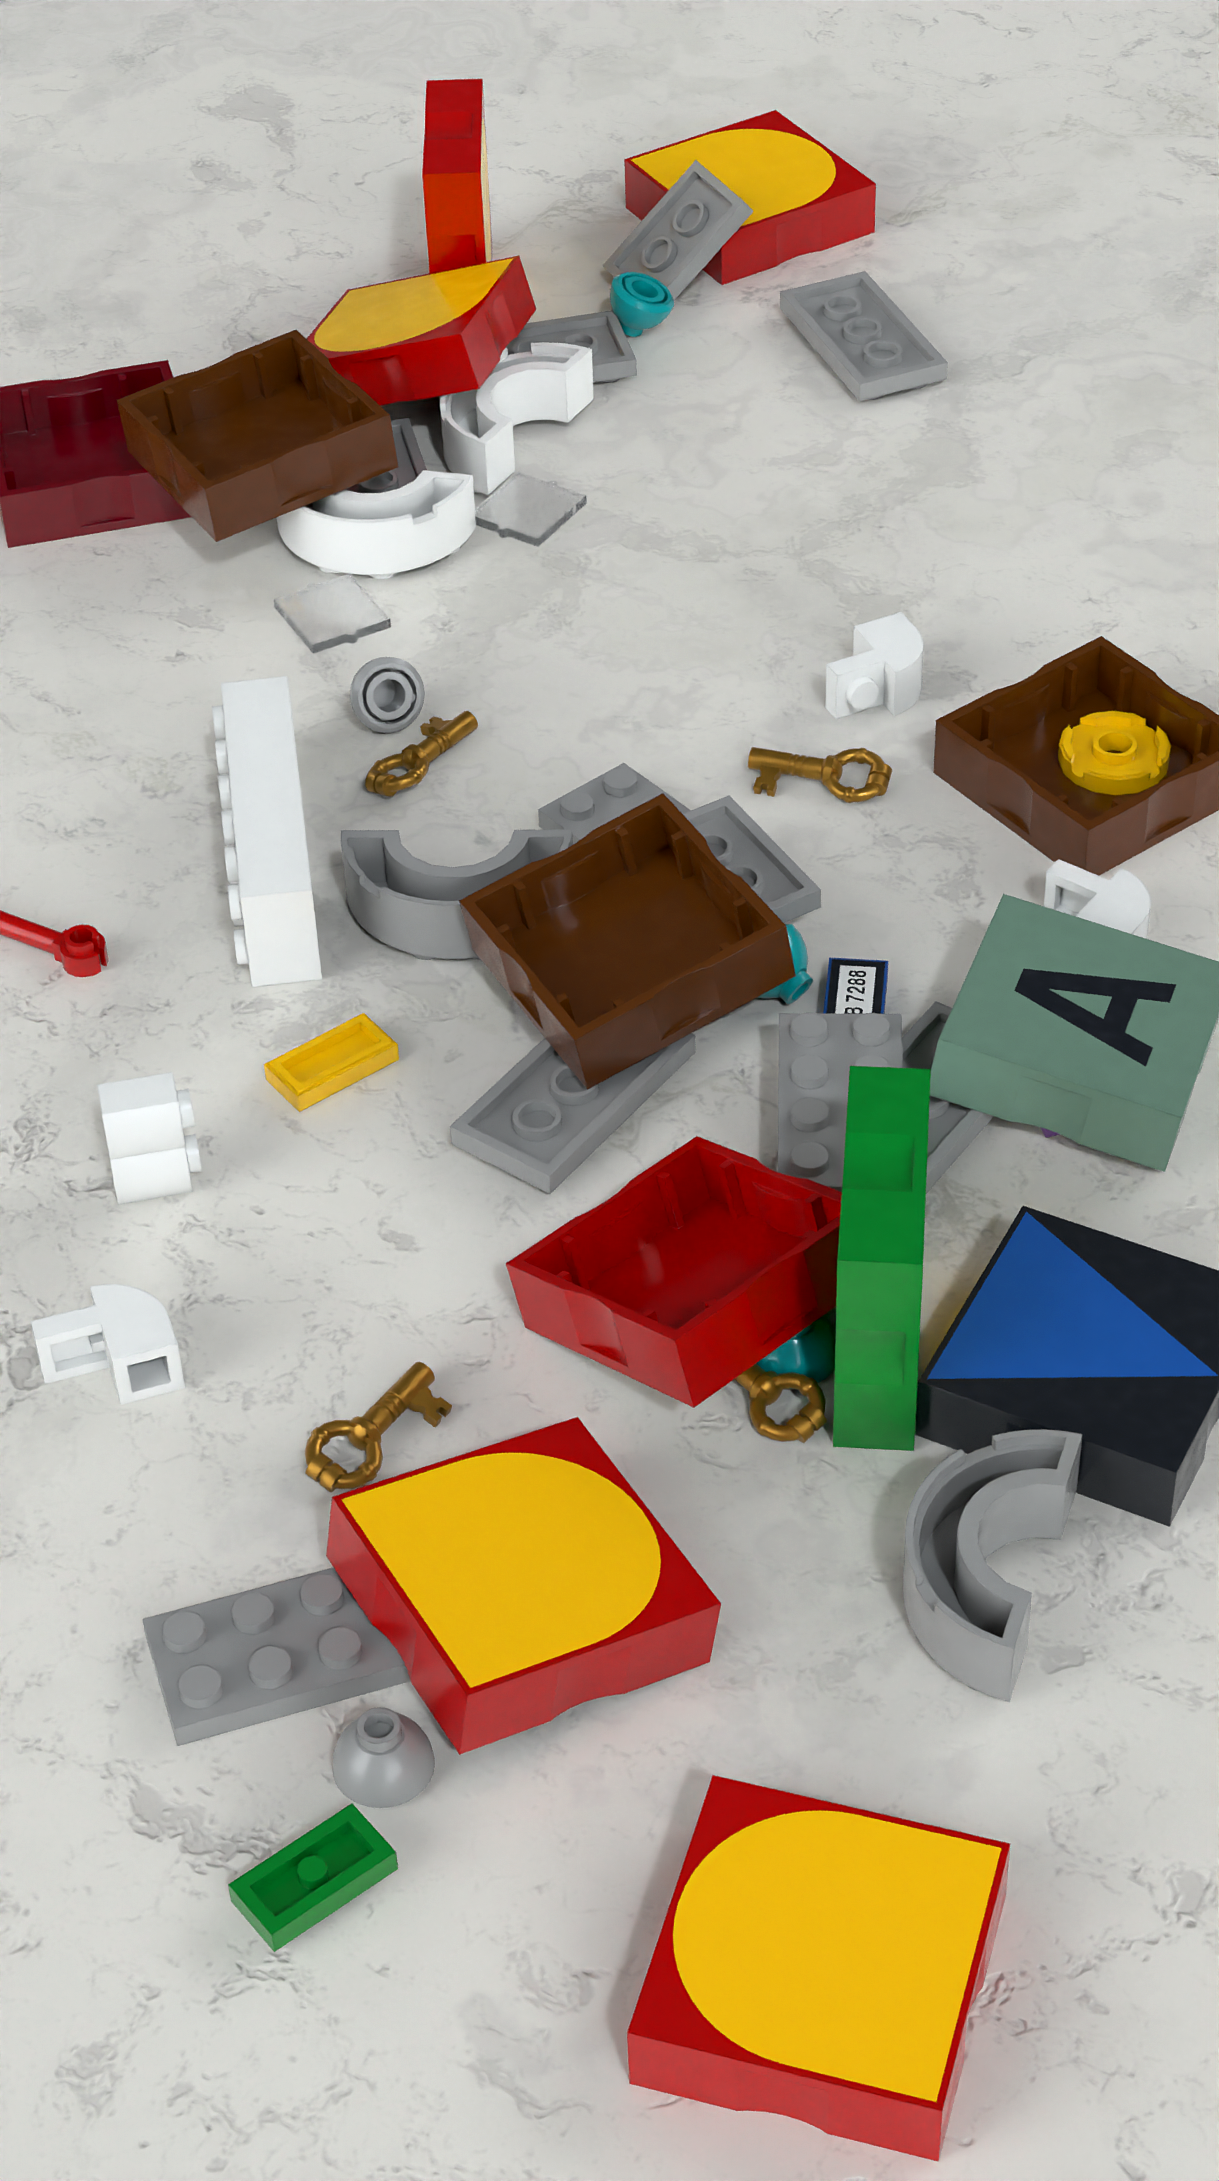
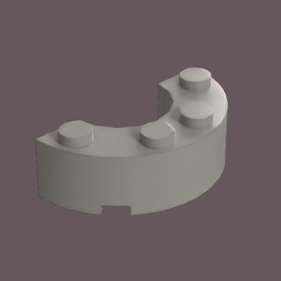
[341,829,573,960]
[903,1429,1082,1702]

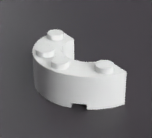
[440,342,594,495]
[277,470,476,579]

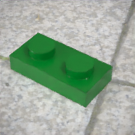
[228,1803,398,1952]

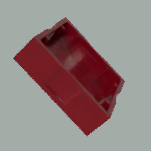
[0,360,191,548]

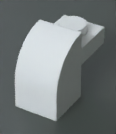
[825,612,924,719]
[1044,859,1151,939]
[30,1284,185,1405]

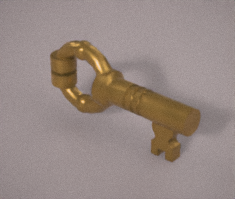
[365,711,478,796]
[748,747,892,803]
[305,1362,452,1492]
[734,1364,827,1443]

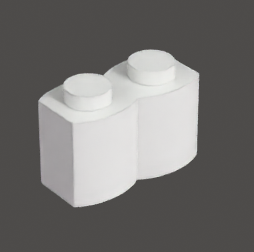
[97,1072,202,1205]

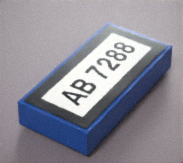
[823,957,889,1014]

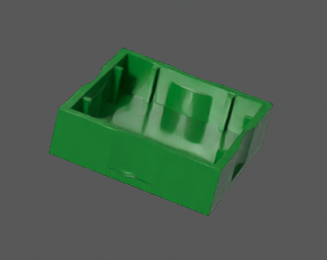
[833,1066,931,1451]

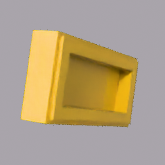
[264,1013,399,1112]

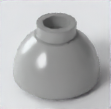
[350,657,425,733]
[333,1707,435,1808]

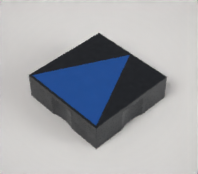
[915,1206,1219,1527]

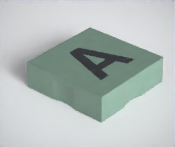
[930,894,1219,1172]

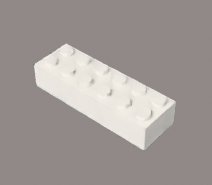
[212,676,322,987]

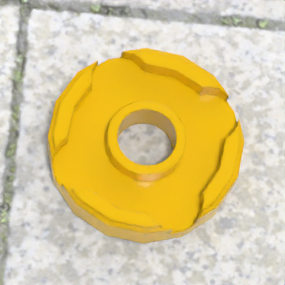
[1058,711,1171,795]

